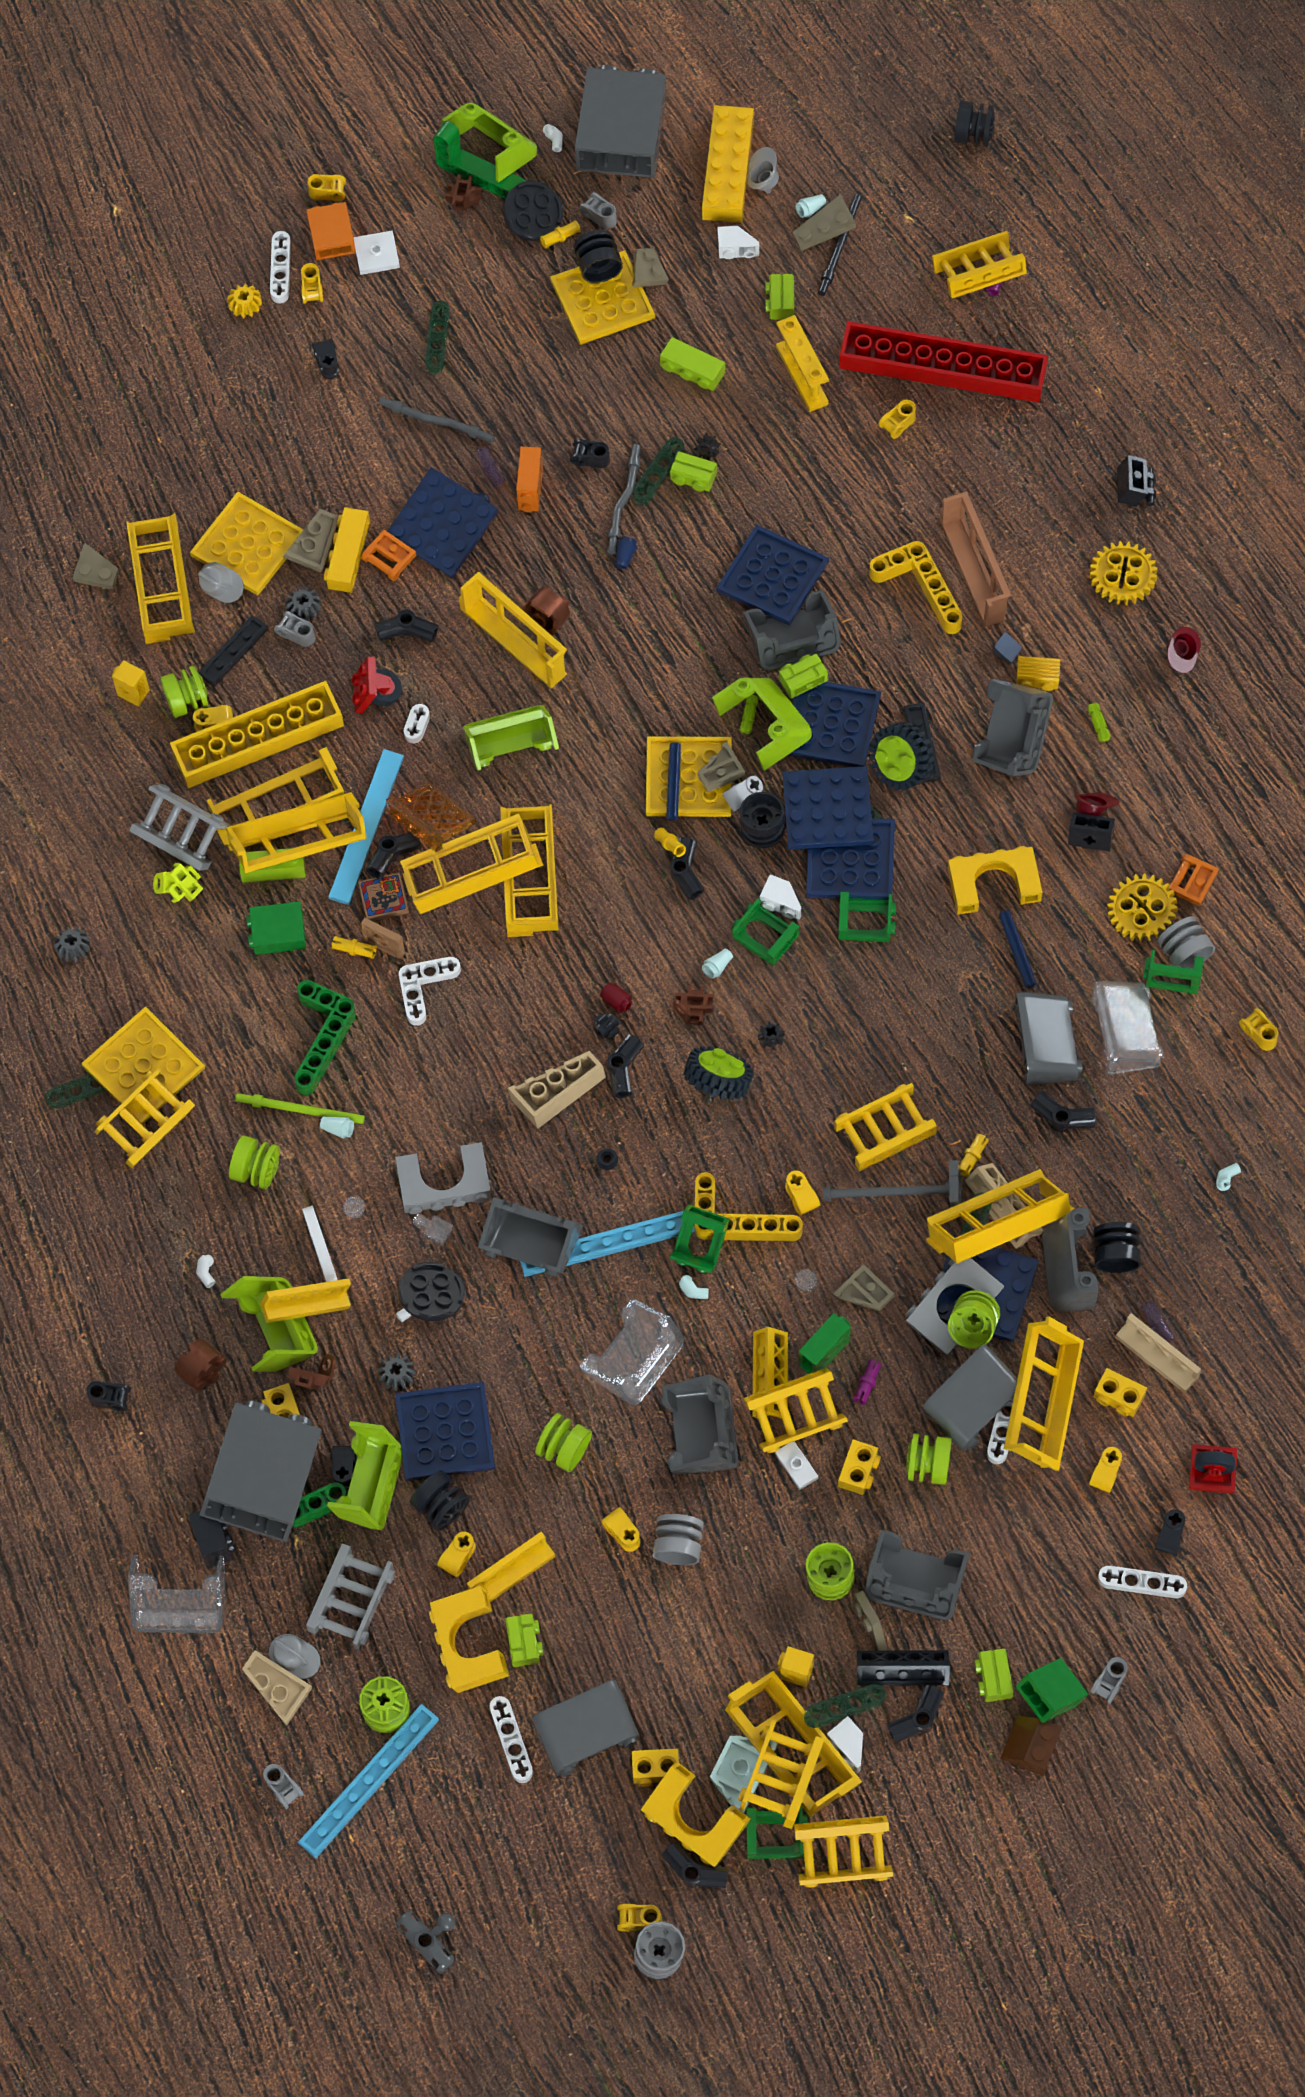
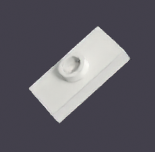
[775,1441,818,1490]

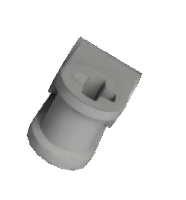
[579,192,617,229]
[274,611,315,647]
[722,776,763,812]
[1090,1657,1128,1704]
[263,1764,304,1809]

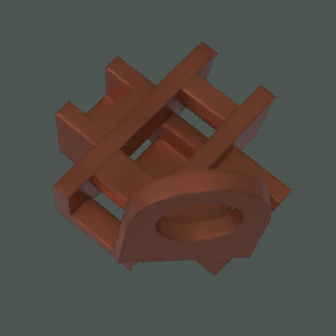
[444,174,482,211]
[672,985,714,1024]
[289,1354,336,1390]

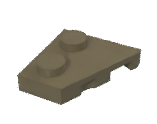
[632,248,669,287]
[73,544,119,590]
[698,742,745,793]
[833,1264,895,1312]
[854,1590,887,1651]

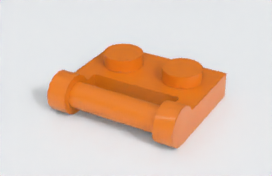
[361,530,416,581]
[1168,854,1219,907]

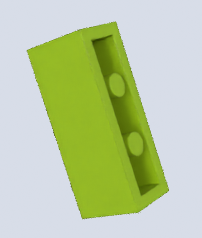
[660,337,725,391]
[239,848,306,883]

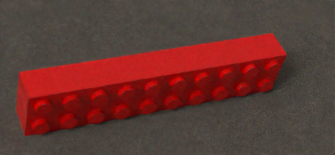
[839,321,1048,403]

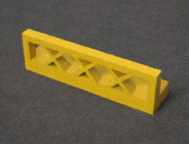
[260,1278,351,1323]
[752,1327,788,1419]
[467,1532,556,1602]

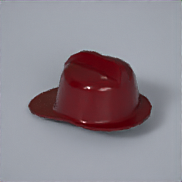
[1167,627,1201,674]
[1074,793,1120,816]

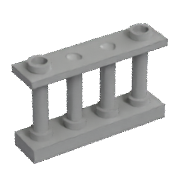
[129,784,229,871]
[306,1543,395,1651]

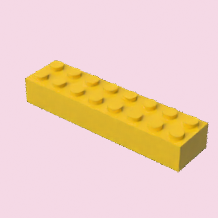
[170,681,344,788]

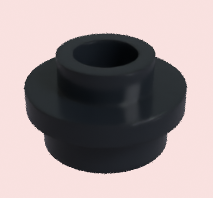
[596,1149,618,1170]

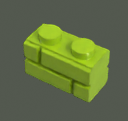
[765,274,794,320]
[670,451,717,492]
[779,654,828,699]
[505,1614,543,1667]
[974,1649,1013,1702]

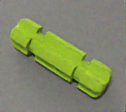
[740,695,758,734]
[1088,703,1111,742]

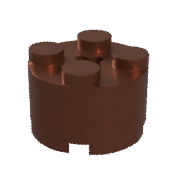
[522,585,570,635]
[174,1339,227,1392]

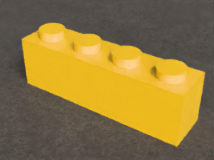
[324,507,370,593]

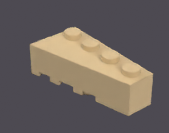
[508,1051,606,1129]

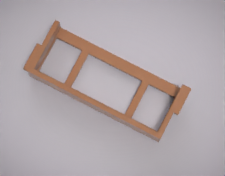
[940,491,1012,627]

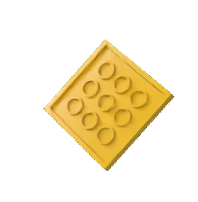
[550,250,655,345]
[190,492,303,596]
[646,737,732,817]
[82,1006,205,1125]

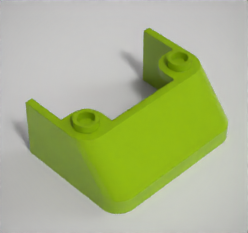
[442,103,537,182]
[712,678,812,771]
[463,705,559,771]
[220,1276,318,1372]
[327,1421,403,1530]

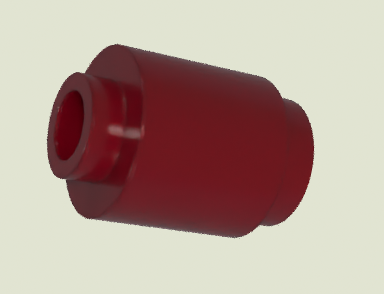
[600,983,633,1013]

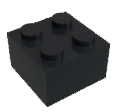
[188,1511,235,1569]

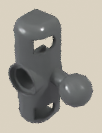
[396,1911,455,1973]

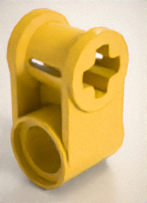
[307,174,346,202]
[301,263,324,304]
[878,400,916,439]
[193,705,233,732]
[1239,1008,1278,1051]
[785,1171,820,1216]
[1089,1447,1122,1493]
[601,1507,640,1552]
[437,1532,476,1578]
[617,1904,662,1932]

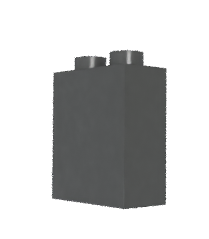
[575,65,667,178]
[199,1401,322,1542]

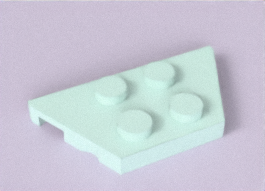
[710,1736,779,1813]

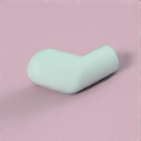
[1216,1163,1241,1191]
[679,1275,709,1299]

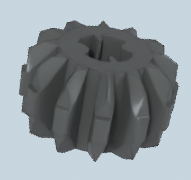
[286,586,321,621]
[54,926,90,963]
[378,1353,416,1392]

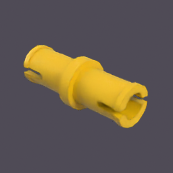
[540,220,581,249]
[654,828,686,857]
[332,936,377,959]
[959,1134,989,1177]

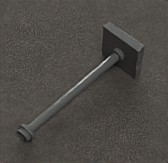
[823,1160,961,1207]

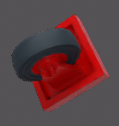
[351,657,402,714]
[1189,1444,1237,1494]

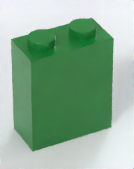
[246,901,306,955]
[798,1313,851,1374]
[1015,1658,1089,1723]

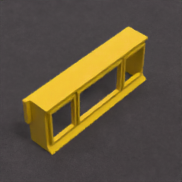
[126,513,195,644]
[459,572,567,689]
[207,747,344,851]
[226,792,367,873]
[500,804,559,937]
[400,814,543,914]
[926,1169,1075,1264]
[1004,1317,1084,1471]
[725,1671,862,1818]

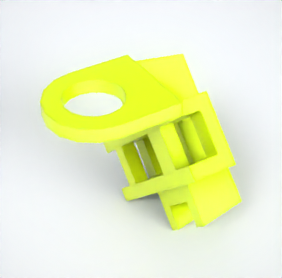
[153,863,203,903]

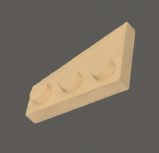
[242,1650,312,1726]

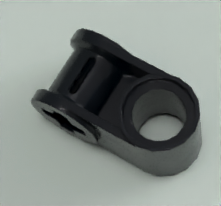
[312,338,339,379]
[570,439,610,468]
[87,1381,131,1411]
[332,1446,356,1490]
[1155,1509,1185,1556]

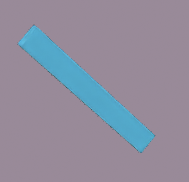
[329,749,404,905]
[520,1211,695,1277]
[298,1704,439,1859]

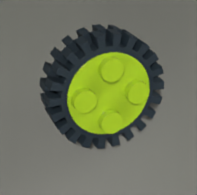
[869,722,934,790]
[683,1046,754,1104]

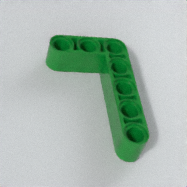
[433,121,526,199]
[294,980,356,1096]
[292,1482,347,1527]

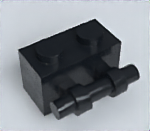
[1117,455,1156,507]

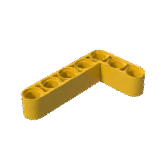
[869,541,962,634]
[694,1172,803,1241]

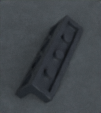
[857,1650,950,1685]

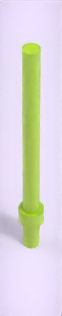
[235,1093,365,1124]

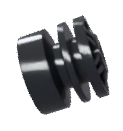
[954,100,995,148]
[573,230,623,283]
[739,792,785,848]
[1093,1222,1141,1273]
[409,1470,470,1531]

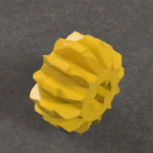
[227,283,262,319]

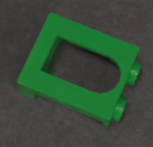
[838,892,896,942]
[732,898,799,966]
[1143,950,1204,994]
[670,1204,730,1273]
[746,1807,807,1859]

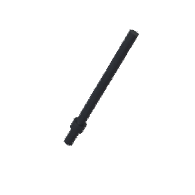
[818,194,862,296]

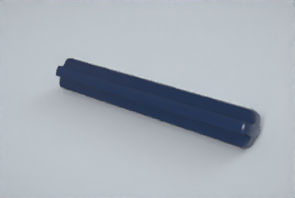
[666,742,681,821]
[999,910,1036,989]

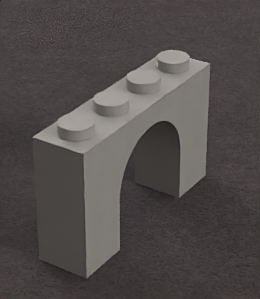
[395,1142,492,1214]
[905,1258,1004,1356]

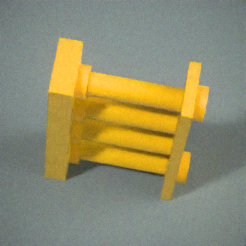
[932,231,1027,299]
[776,315,829,412]
[94,1068,195,1169]
[834,1083,937,1172]
[743,1368,848,1453]
[738,1720,824,1829]
[794,1815,893,1888]

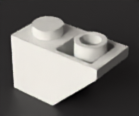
[718,226,759,259]
[760,875,801,920]
[827,1716,863,1773]

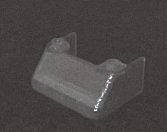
[128,1555,225,1633]

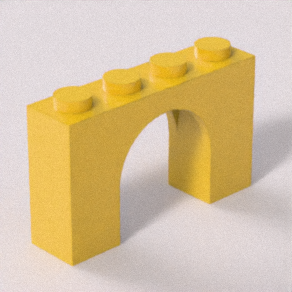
[948,846,1043,915]
[429,1586,510,1693]
[641,1762,751,1867]

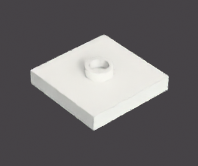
[353,230,400,275]

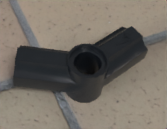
[374,609,439,642]
[366,831,422,879]
[670,837,704,900]
[607,1034,644,1099]
[1030,1091,1095,1132]
[887,1685,945,1743]
[661,1841,727,1889]

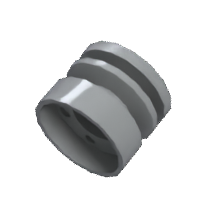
[1157,916,1215,969]
[653,1514,704,1565]
[634,1922,685,1979]

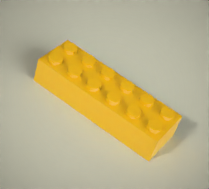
[702,105,754,223]

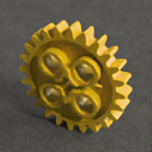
[1089,541,1157,605]
[1107,873,1178,942]

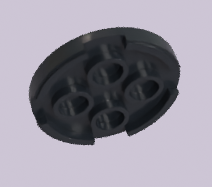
[503,181,563,241]
[398,1262,465,1321]

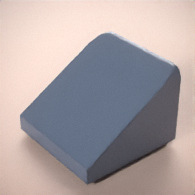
[993,632,1022,664]

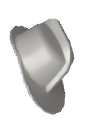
[748,147,779,193]
[198,562,244,603]
[269,1634,320,1679]

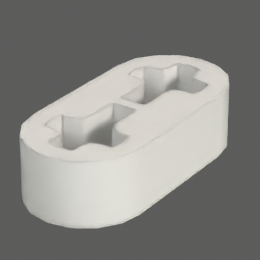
[404,704,430,744]

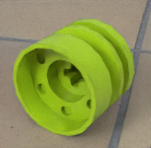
[160,665,209,719]
[229,1135,280,1190]
[948,1290,1000,1349]
[535,1413,592,1472]
[906,1433,952,1485]
[806,1542,855,1601]
[359,1677,410,1733]

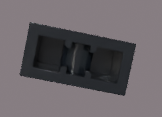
[1068,812,1115,852]

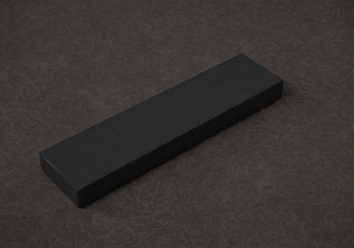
[198,615,269,688]
[903,702,941,783]

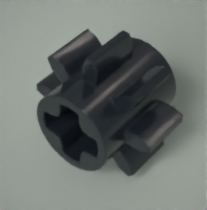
[694,433,721,460]
[593,1013,620,1039]
[758,1021,785,1050]

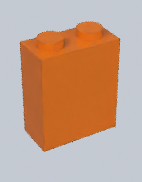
[306,202,356,260]
[516,446,543,512]

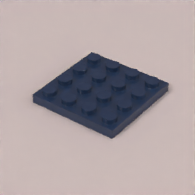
[387,467,499,579]
[716,525,829,626]
[789,682,881,767]
[783,766,873,850]
[806,819,895,900]
[936,1235,1039,1343]
[395,1382,495,1481]

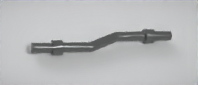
[379,397,495,443]
[607,444,640,554]

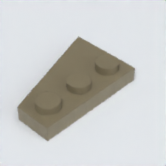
[793,194,857,251]
[283,509,339,573]

